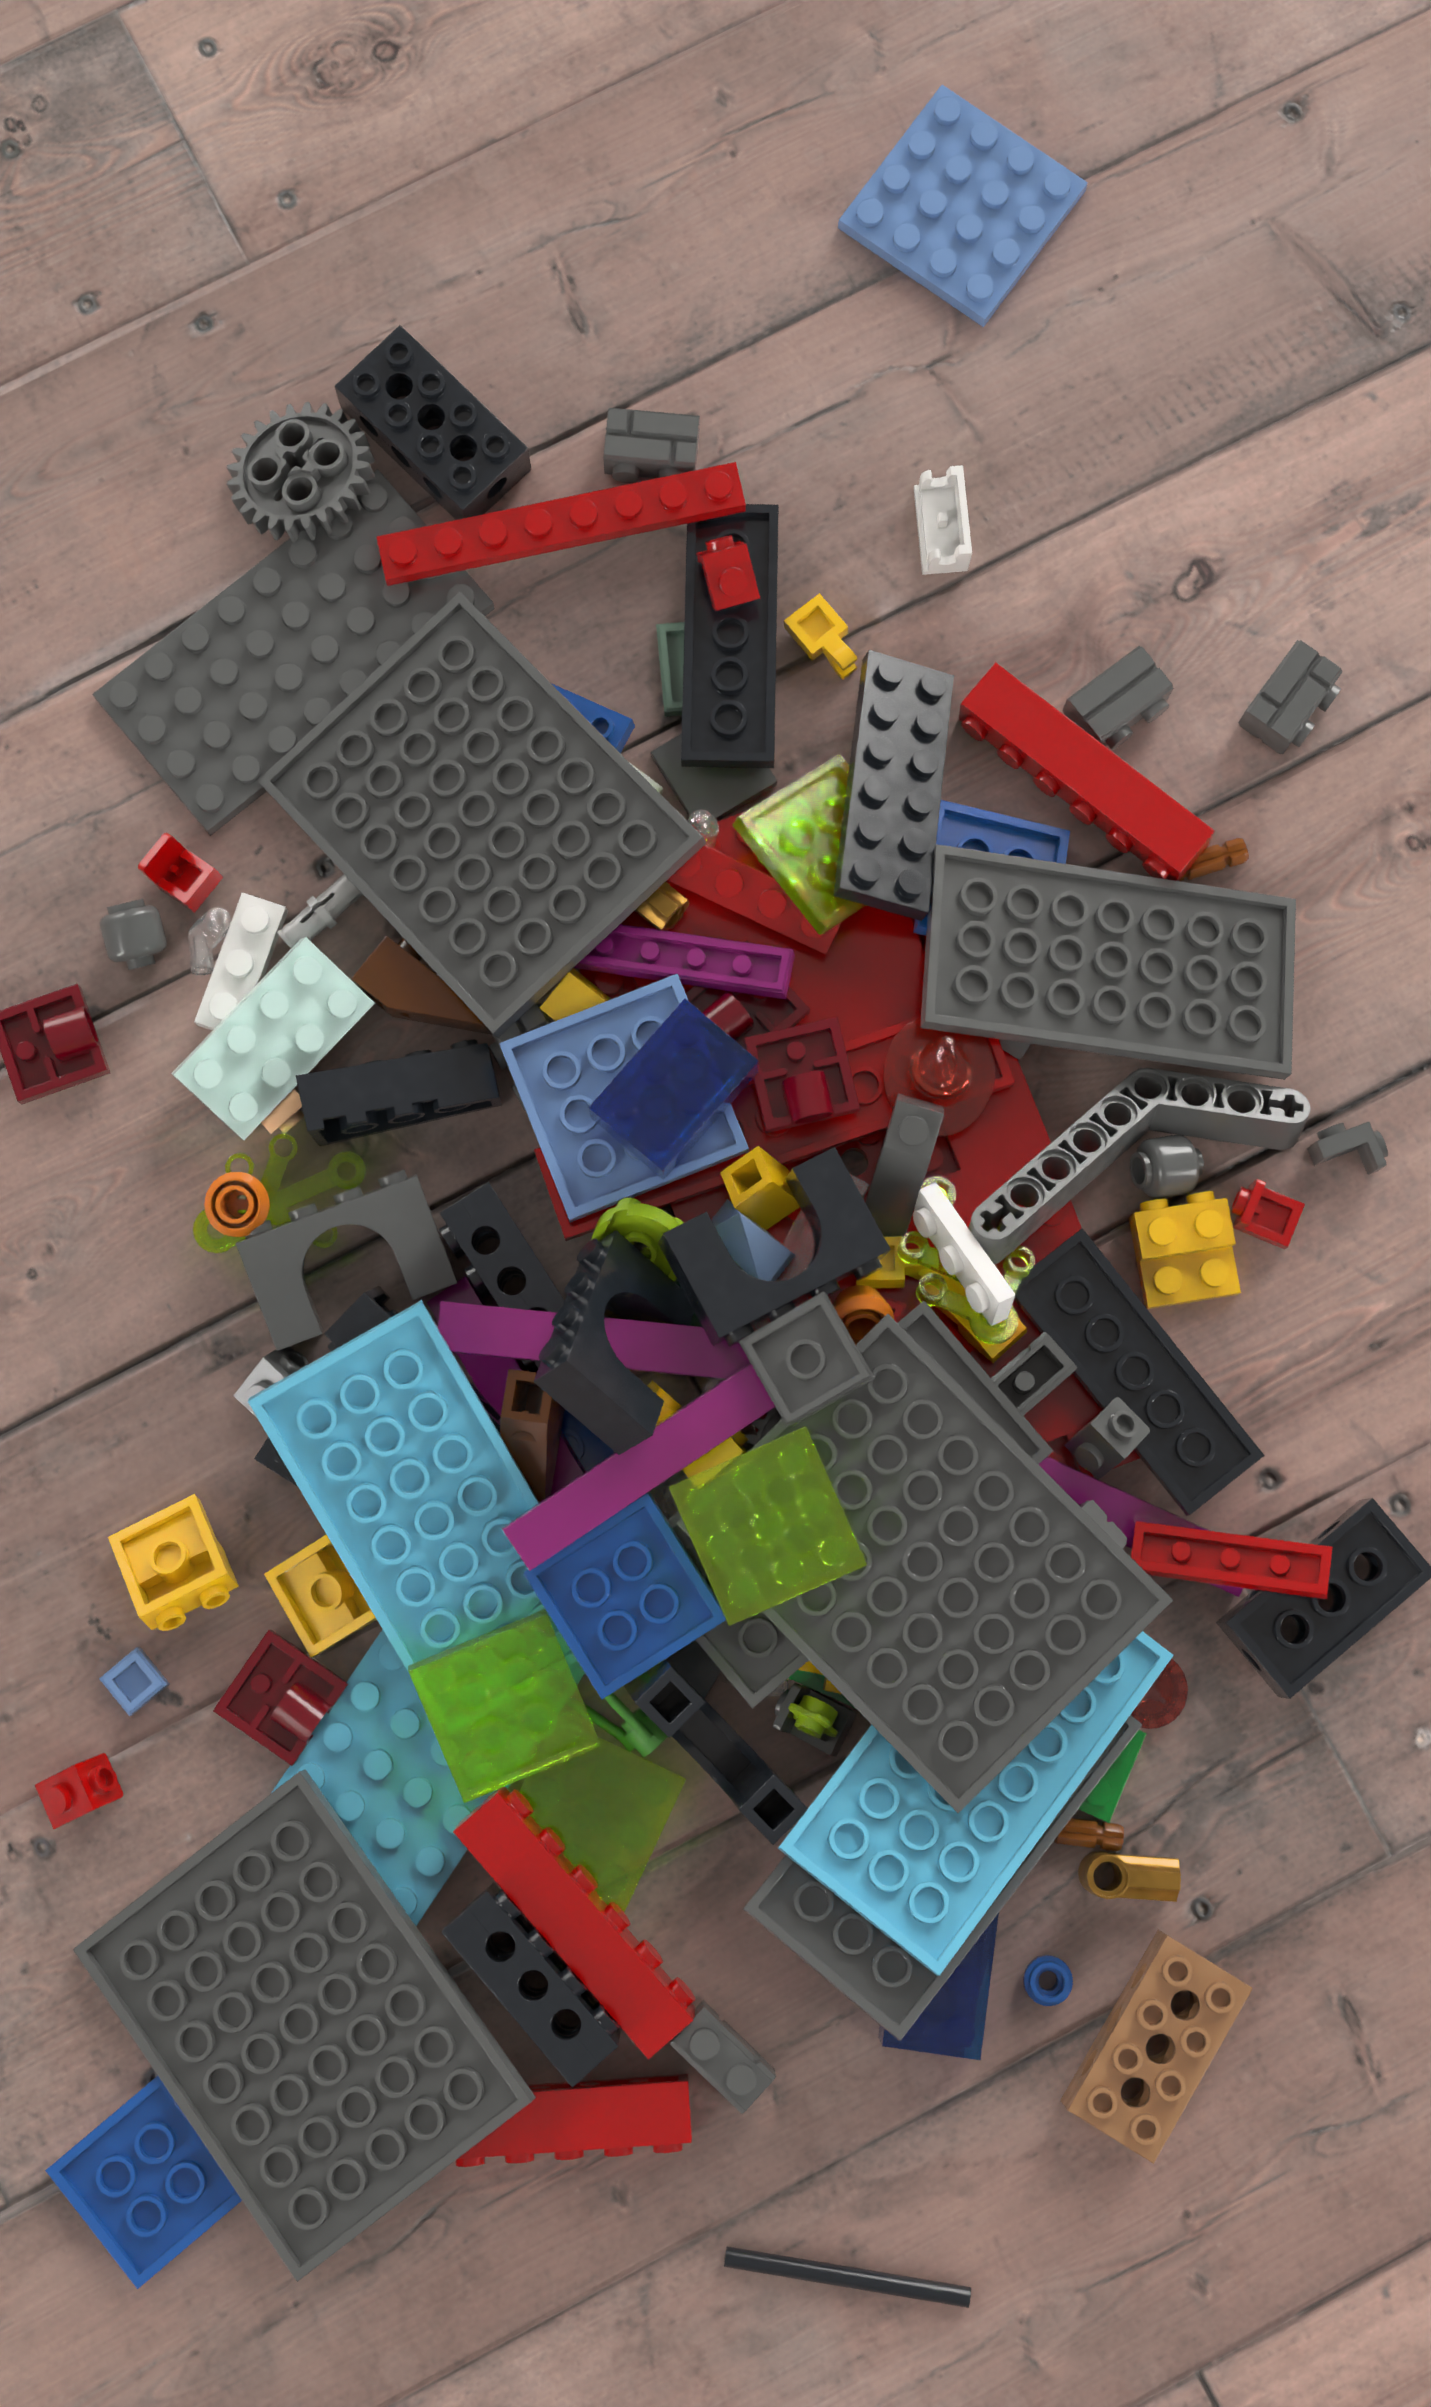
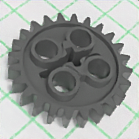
[227,402,375,542]

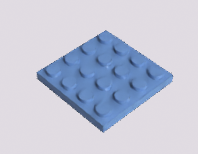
[838,85,1088,327]
[499,974,749,1222]

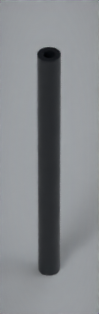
[724,2246,971,2308]

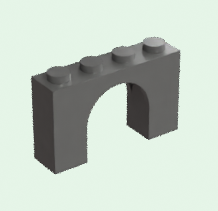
[235,1169,457,1351]

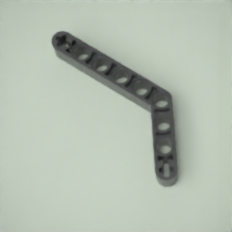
[969,1068,1311,1264]

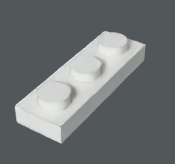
[194,893,288,1030]
[913,1182,1015,1326]

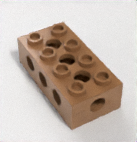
[1060,1929,1253,2164]

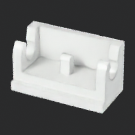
[914,465,972,575]

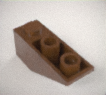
[351,935,492,1035]
[500,1369,565,1503]

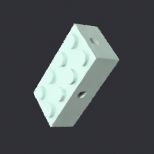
[171,937,375,1140]

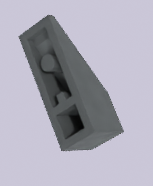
[865,1093,944,1238]

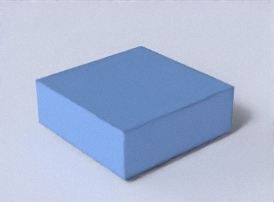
[99,1647,170,1716]

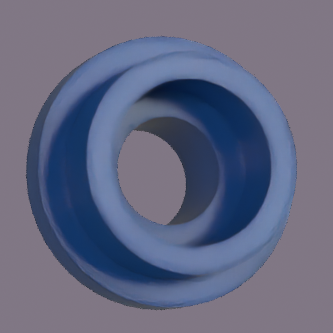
[1023,1955,1073,2006]

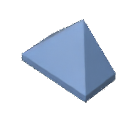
[711,1199,796,1281]

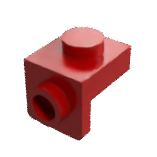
[696,535,760,611]
[138,832,223,913]
[1230,1179,1305,1249]
[35,1753,123,1829]

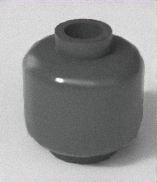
[100,899,167,970]
[1130,1135,1204,1198]

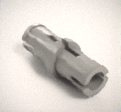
[277,873,364,948]

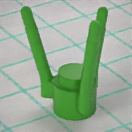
[566,1693,668,1758]

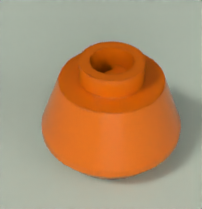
[204,1172,270,1237]
[833,1285,894,1344]

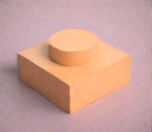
[261,1089,304,1134]

